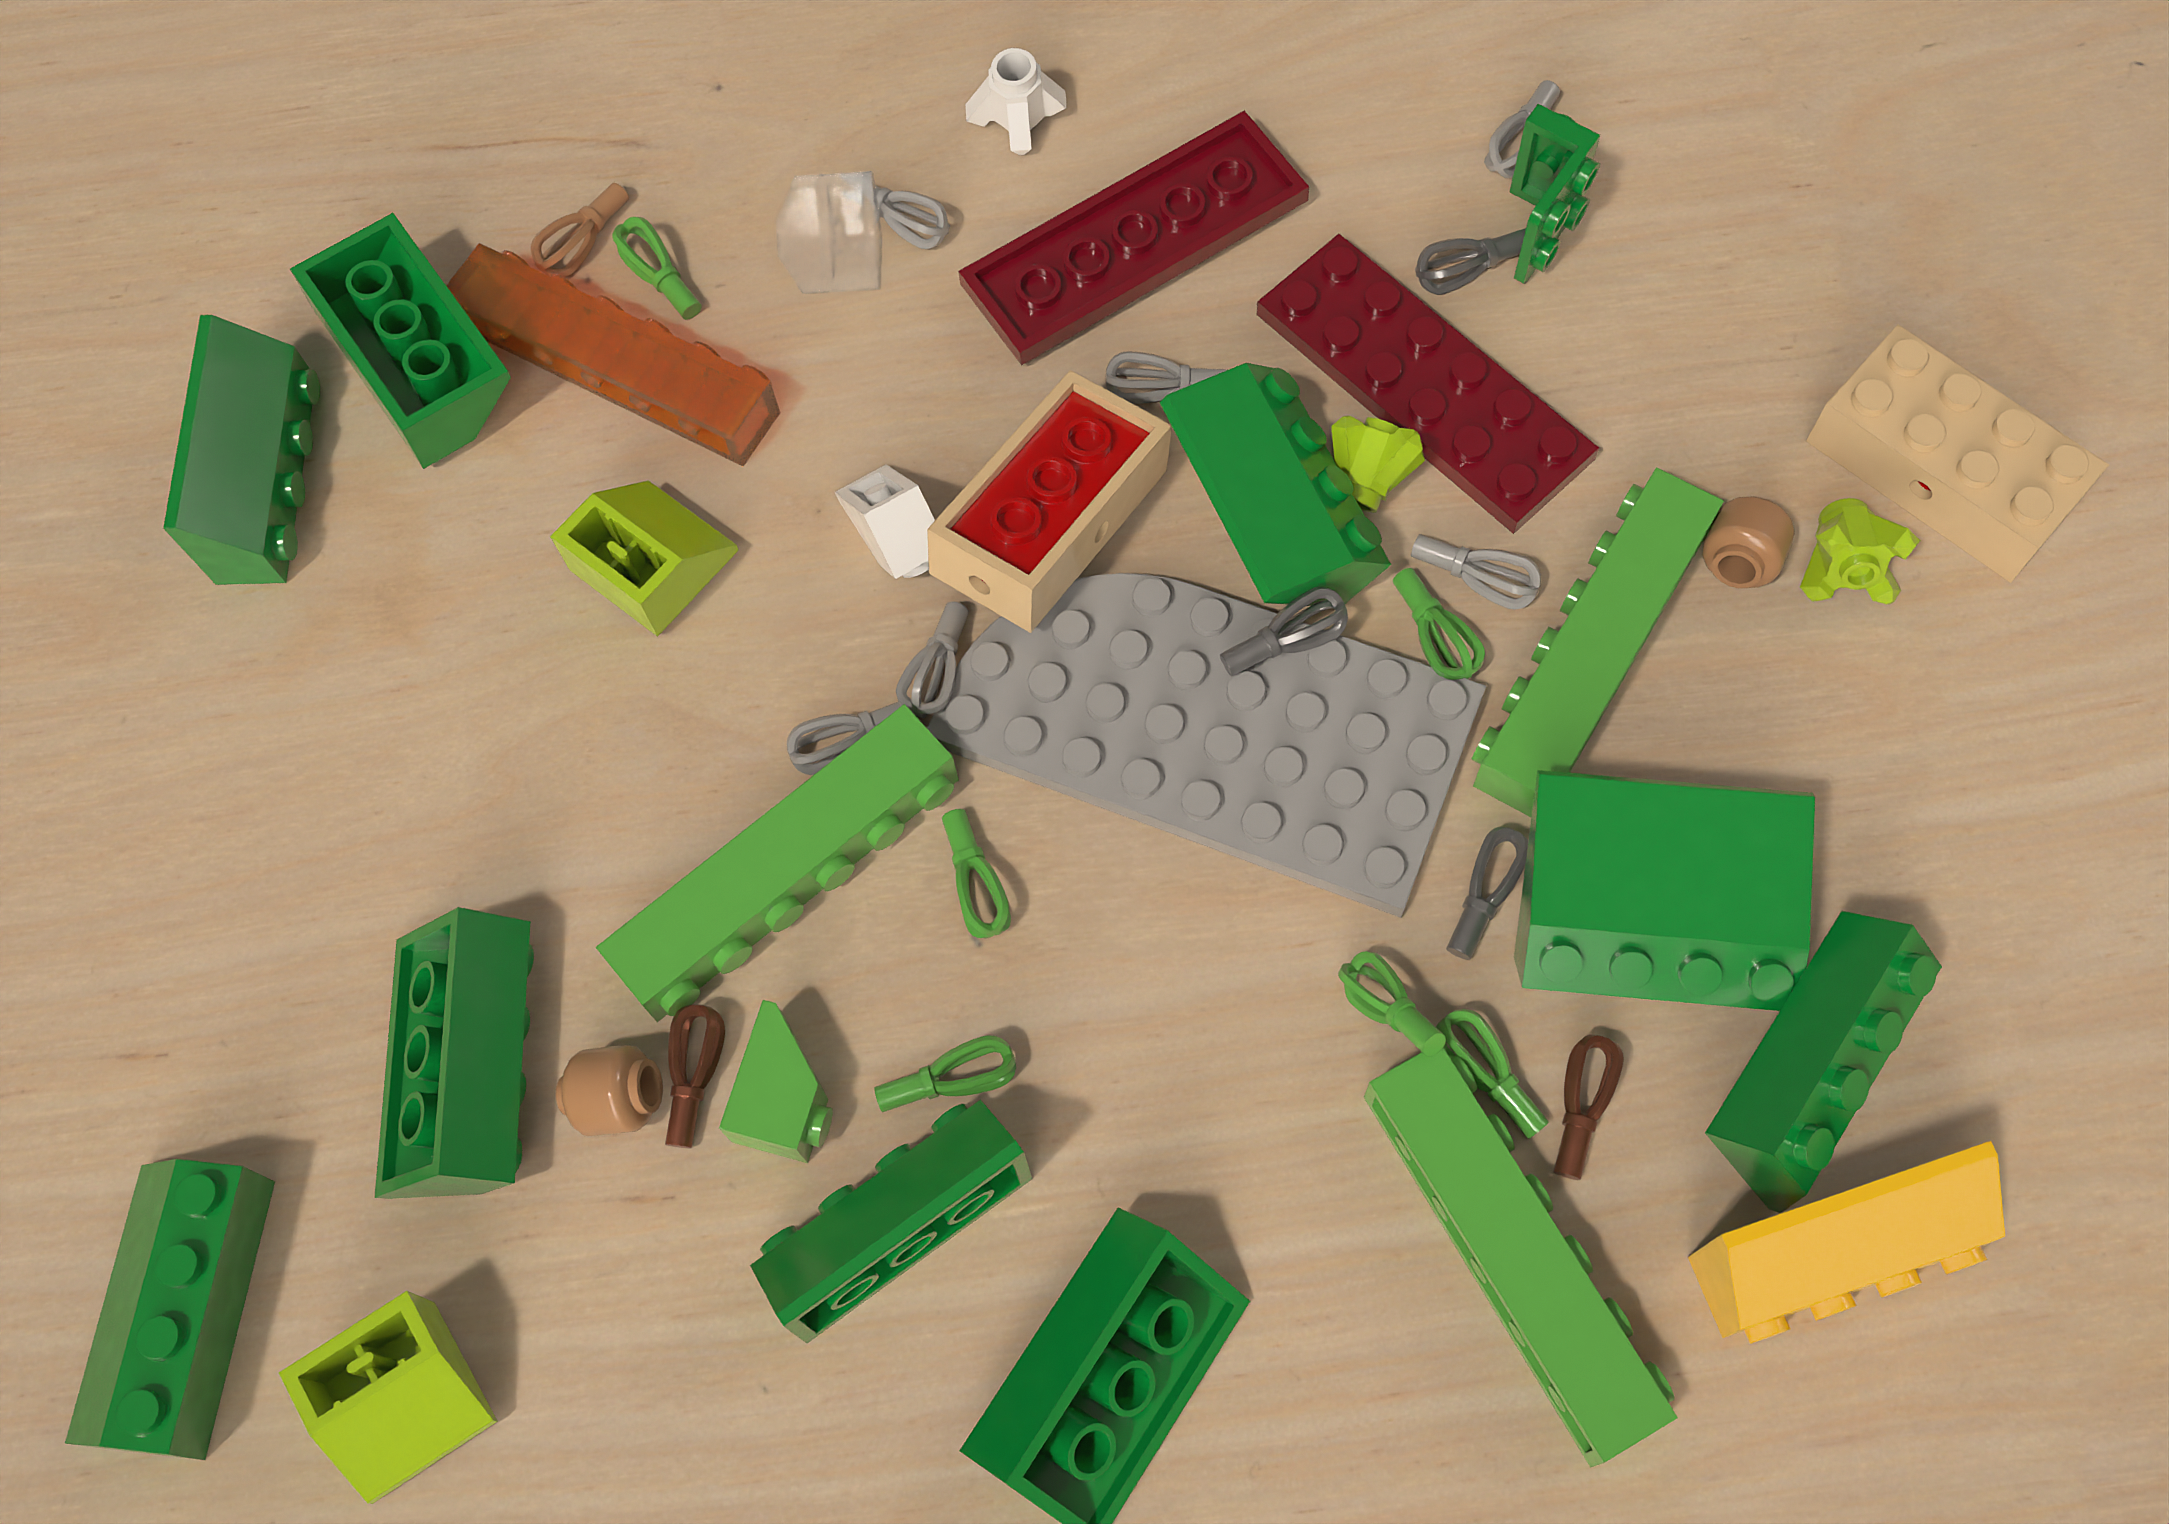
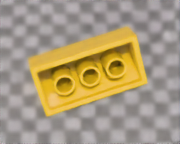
[1688,1141,2005,1344]

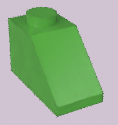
[719,1000,833,1163]

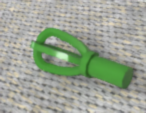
[612,217,702,320]
[1393,568,1485,680]
[942,809,1011,938]
[1338,951,1446,1056]
[1436,1009,1549,1139]
[874,1035,1016,1112]

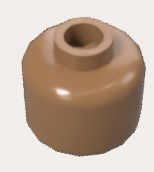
[1702,496,1795,589]
[556,1045,663,1136]

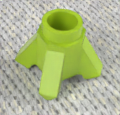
[1331,416,1425,513]
[1800,498,1921,605]

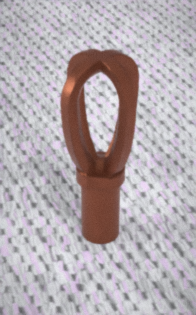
[665,1005,725,1149]
[1553,1035,1624,1180]

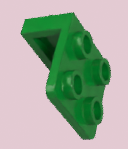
[1509,104,1600,284]

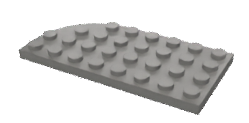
[927,573,1486,918]

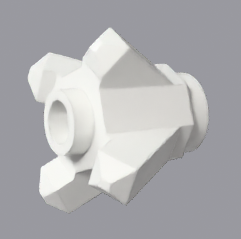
[965,48,1067,155]

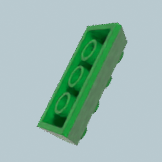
[290,213,511,469]
[163,315,320,585]
[1159,363,1392,606]
[375,907,534,1199]
[1705,911,1942,1213]
[750,1100,1032,1343]
[65,1159,275,1460]
[959,1207,1250,1524]

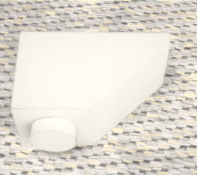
[835,464,935,579]

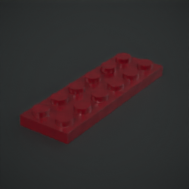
[958,110,1310,366]
[1256,233,1599,534]

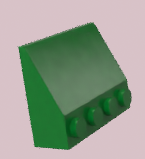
[1514,770,1815,1011]

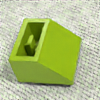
[550,480,739,637]
[279,1291,498,1504]

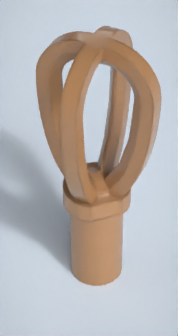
[531,183,629,279]

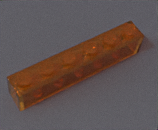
[446,243,781,467]

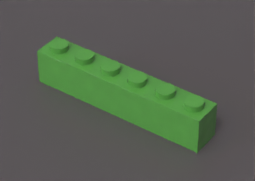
[1471,467,1724,817]
[595,704,959,1023]
[1364,1048,1678,1468]

